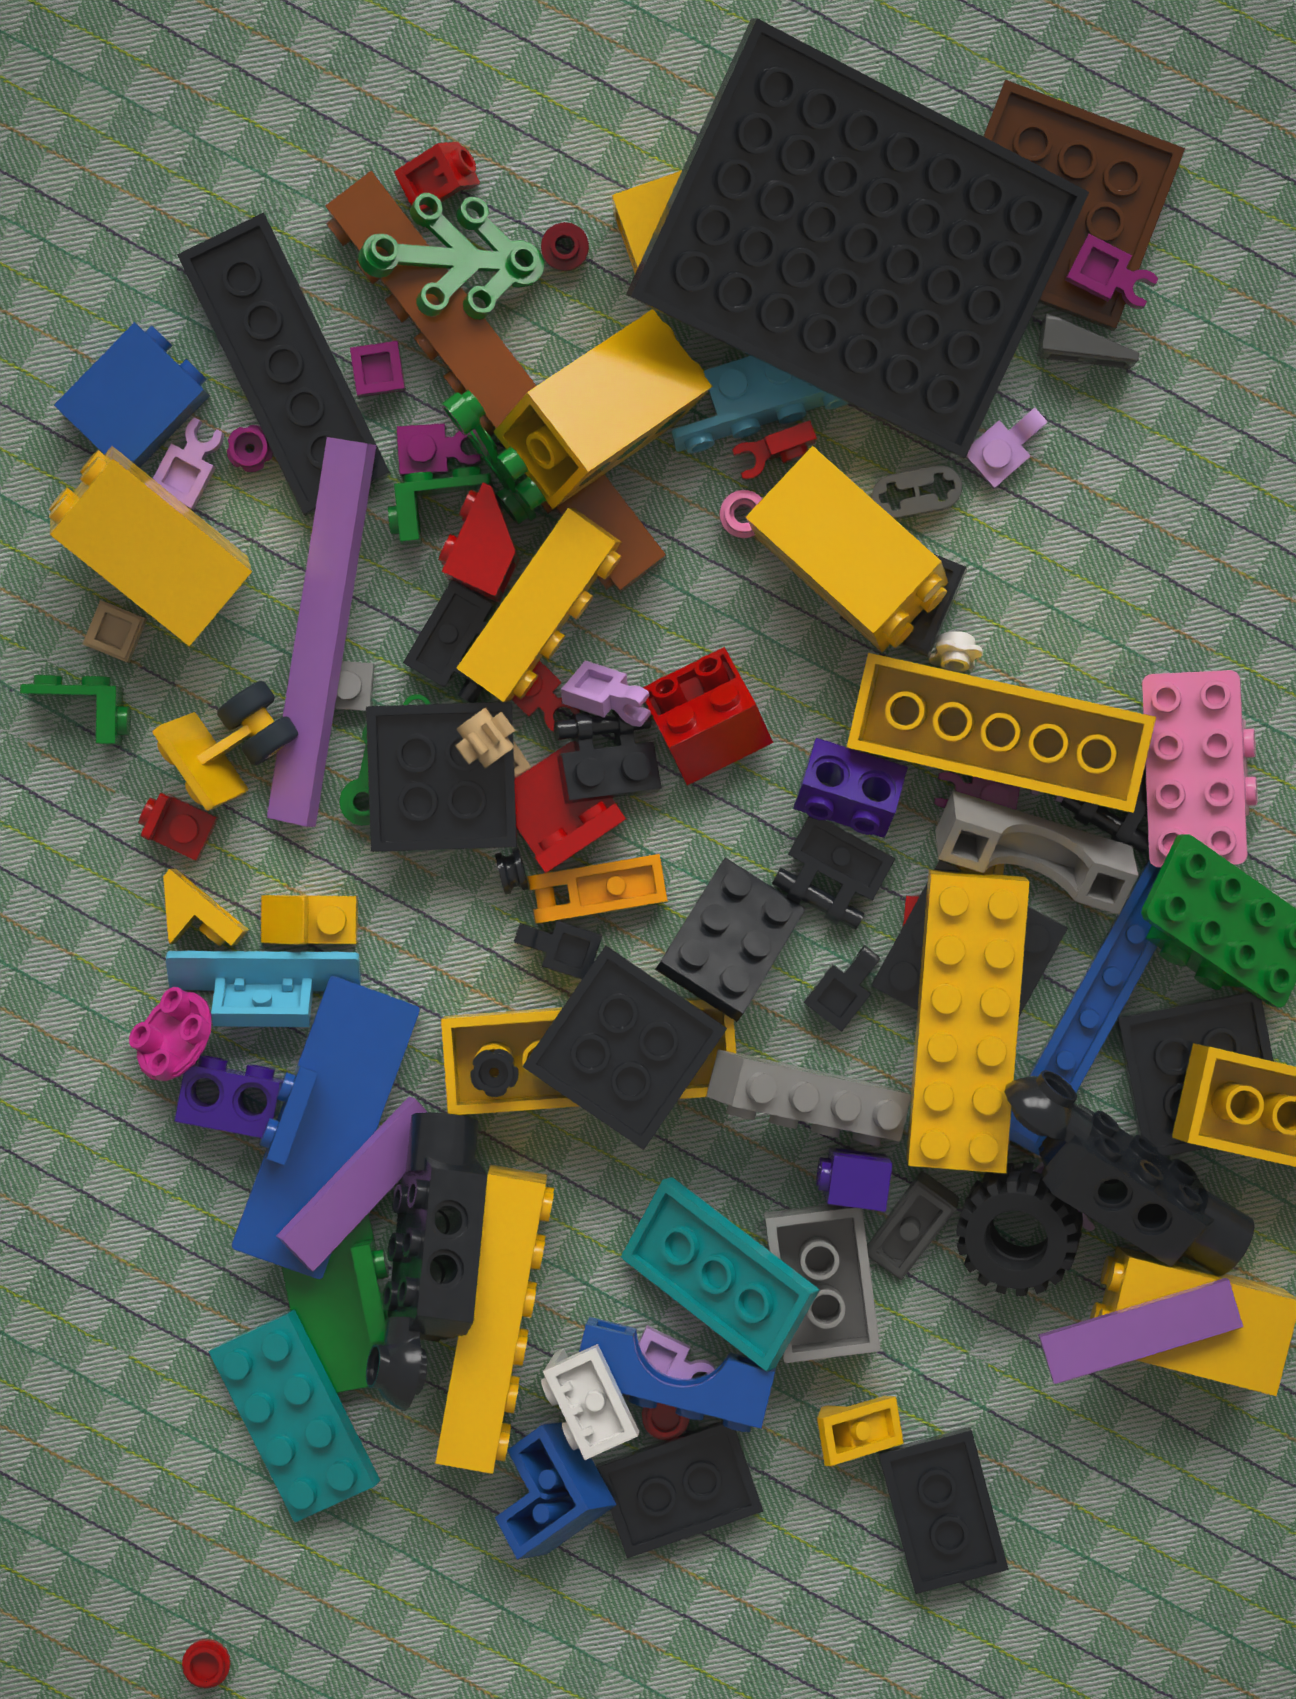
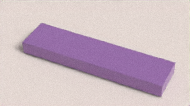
[276,1096,427,1271]
[1038,1278,1243,1384]

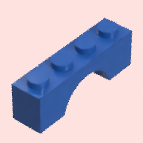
[579,1317,776,1432]

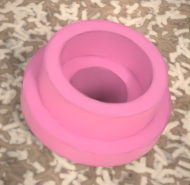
[720,490,762,538]

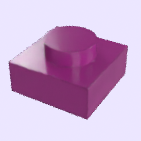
[350,341,406,398]

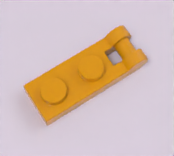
[527,854,668,924]

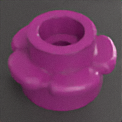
[227,425,274,472]

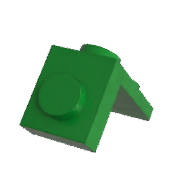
[388,467,493,546]
[20,675,131,745]

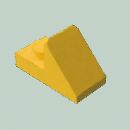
[163,869,249,946]
[261,895,358,945]
[817,1396,904,1466]

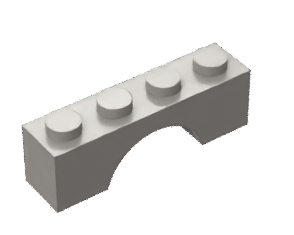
[935,790,1138,915]

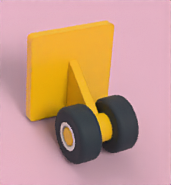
[152,681,298,811]

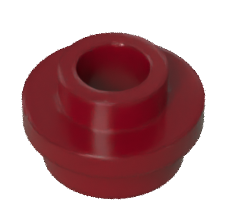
[541,222,589,272]

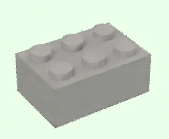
[764,1204,881,1364]

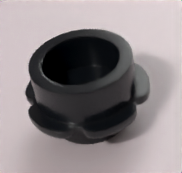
[470,1049,519,1097]

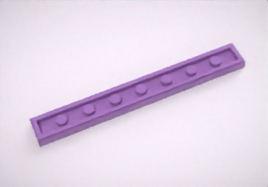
[267,437,377,827]

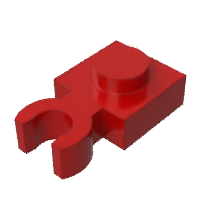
[512,660,581,732]

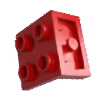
[515,741,627,873]

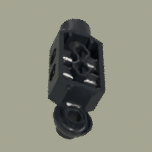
[1004,1070,1254,1276]
[366,1112,487,1411]

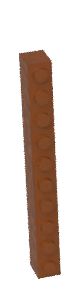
[325,171,666,594]

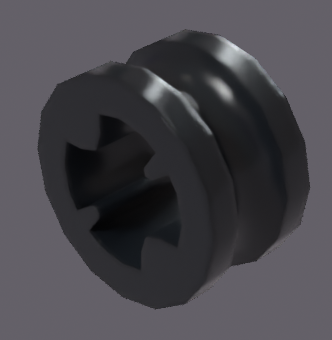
[495,848,529,895]

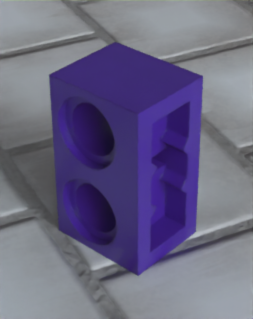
[793,738,908,838]
[174,1055,283,1138]
[816,1147,893,1212]

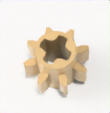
[455,708,516,768]

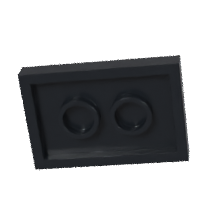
[655,857,806,1022]
[596,1420,763,1558]
[878,1427,1009,1594]

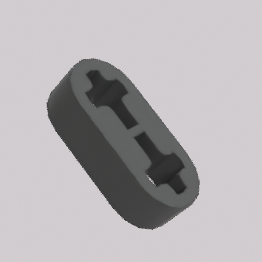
[871,466,962,520]

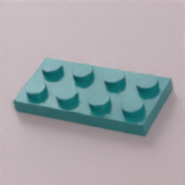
[620,1177,820,1372]
[208,1309,381,1523]

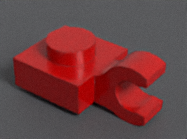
[732,420,817,481]

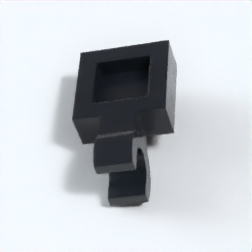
[514,920,603,979]
[803,945,880,1032]

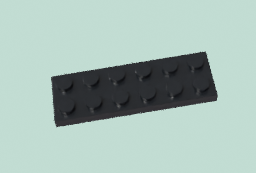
[177,212,391,516]

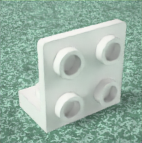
[541,1344,640,1460]

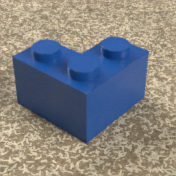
[495,1422,617,1560]

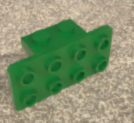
[1141,834,1296,1007]
[281,1213,389,1393]

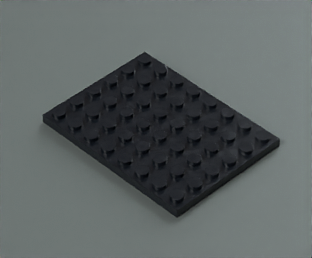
[626,18,1089,458]

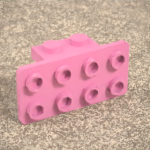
[1142,670,1258,867]

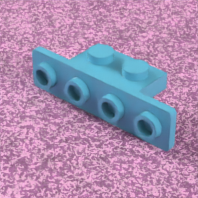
[671,356,848,453]
[166,950,361,1027]

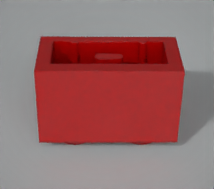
[438,483,520,603]
[642,647,773,786]

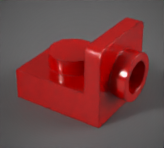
[394,142,480,213]
[138,793,219,861]

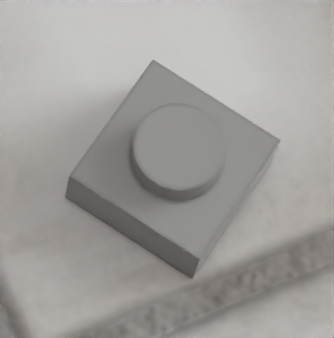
[335,661,375,711]

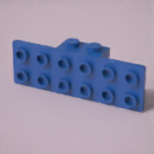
[231,976,420,1279]

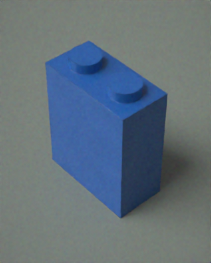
[54,322,210,468]

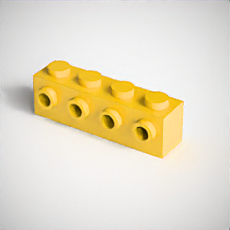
[457,508,622,702]

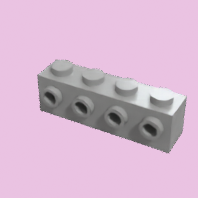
[706,1049,912,1146]

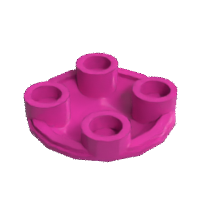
[129,987,212,1081]

